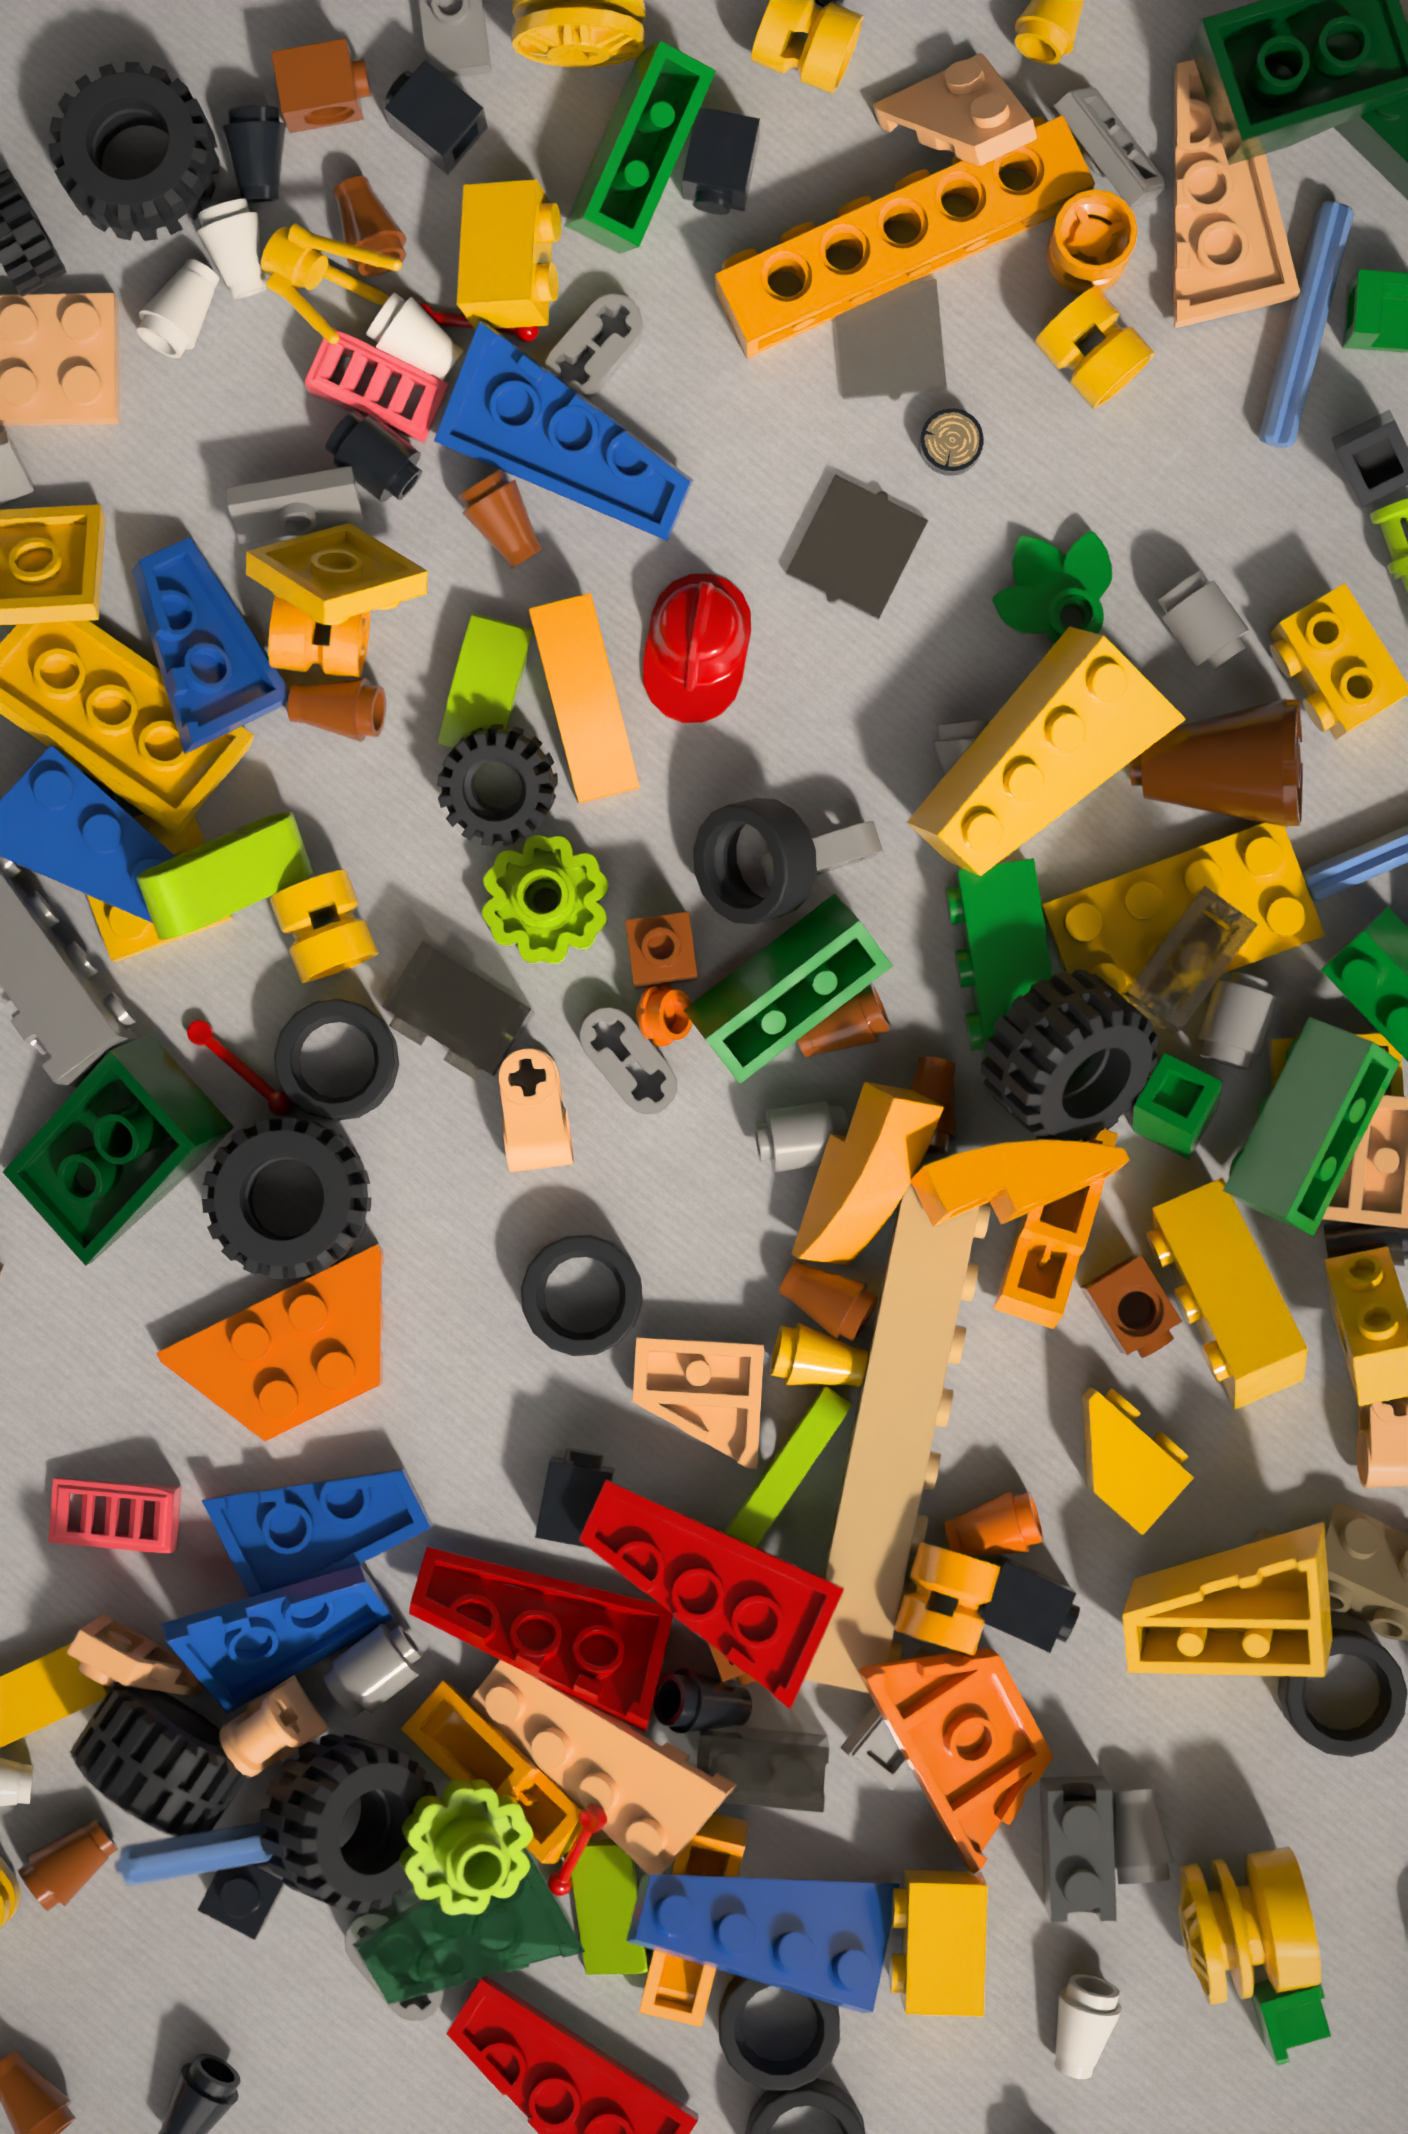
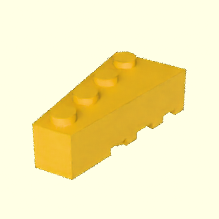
[906,627,1186,876]

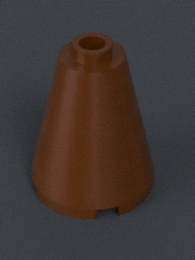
[1130,698,1303,827]

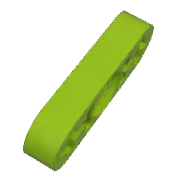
[724,1385,852,1547]

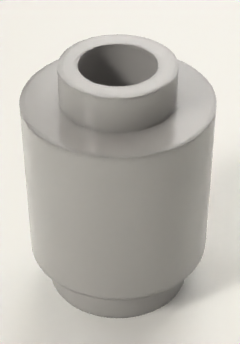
[1158,571,1249,670]
[1199,972,1278,1070]
[754,1100,849,1172]
[324,1623,422,1718]

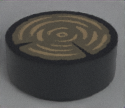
[919,408,984,476]

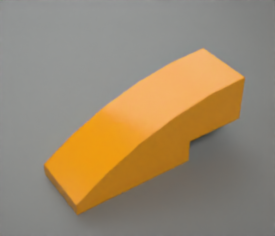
[529,593,640,804]
[791,1081,944,1266]
[993,1129,1118,1329]
[910,1140,1130,1227]
[401,1680,583,1864]
[639,1813,749,2027]

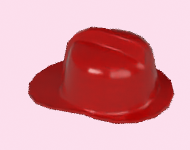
[643,573,751,723]

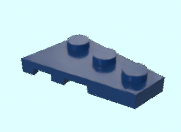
[132,537,290,754]
[0,745,175,923]
[201,1469,433,1597]
[161,1564,394,1714]

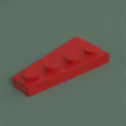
[579,1479,844,1710]
[409,1546,673,1732]
[446,1973,698,2134]

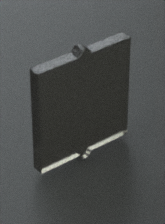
[835,279,947,401]
[786,474,928,621]

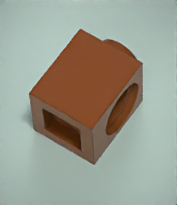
[271,38,371,133]
[625,912,698,989]
[1080,1254,1183,1358]

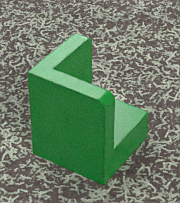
[1343,269,1408,353]
[1133,1053,1222,1160]
[1251,1980,1331,2066]

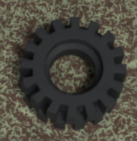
[0,168,67,297]
[437,724,558,846]

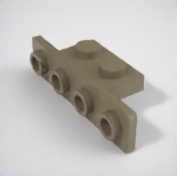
[1246,1501,1408,1643]

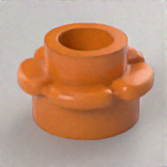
[635,984,693,1046]

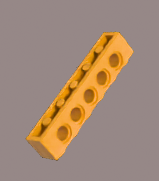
[715,115,1095,358]

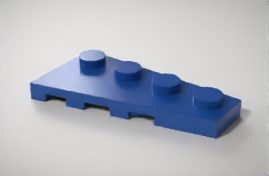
[434,321,693,541]
[626,1874,900,2013]

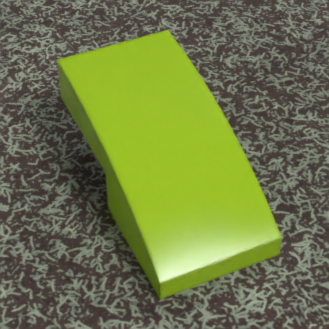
[437,612,534,748]

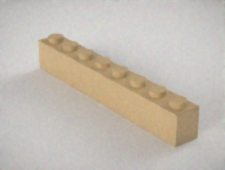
[805,1173,991,1693]

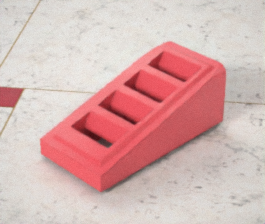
[305,328,450,444]
[48,1477,182,1554]

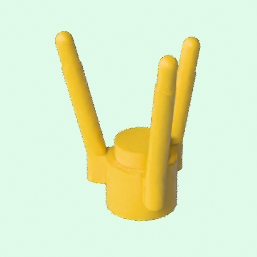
[261,223,402,344]

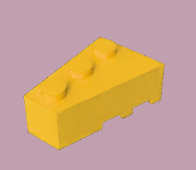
[1146,1177,1308,1410]
[1122,1522,1332,1677]

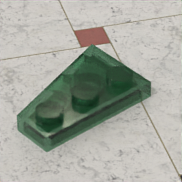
[352,1847,585,2005]

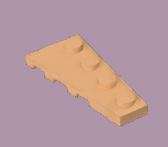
[1174,59,1300,328]
[469,1660,737,1875]

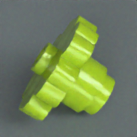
[482,835,609,965]
[399,1779,533,1915]

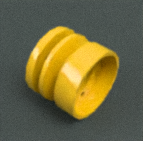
[512,0,646,68]
[1178,1846,1321,2005]

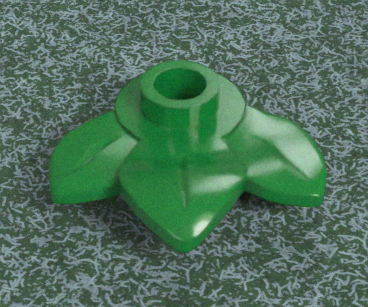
[992,531,1113,644]

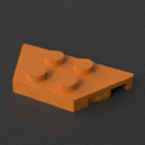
[156,1244,384,1442]
[857,1647,1054,1874]

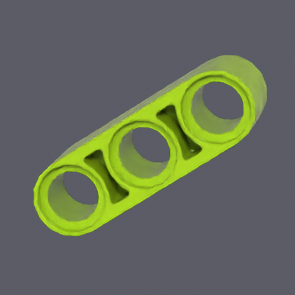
[137,811,313,940]

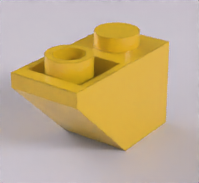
[1082,1387,1194,1536]

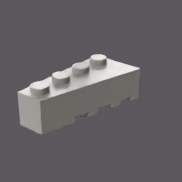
[0,857,137,1087]

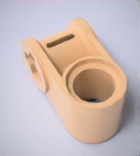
[499,1048,574,1173]
[1356,1396,1408,1488]
[220,1675,330,1777]

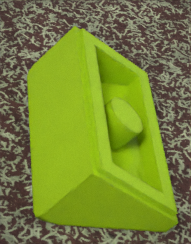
[568,1839,649,1975]

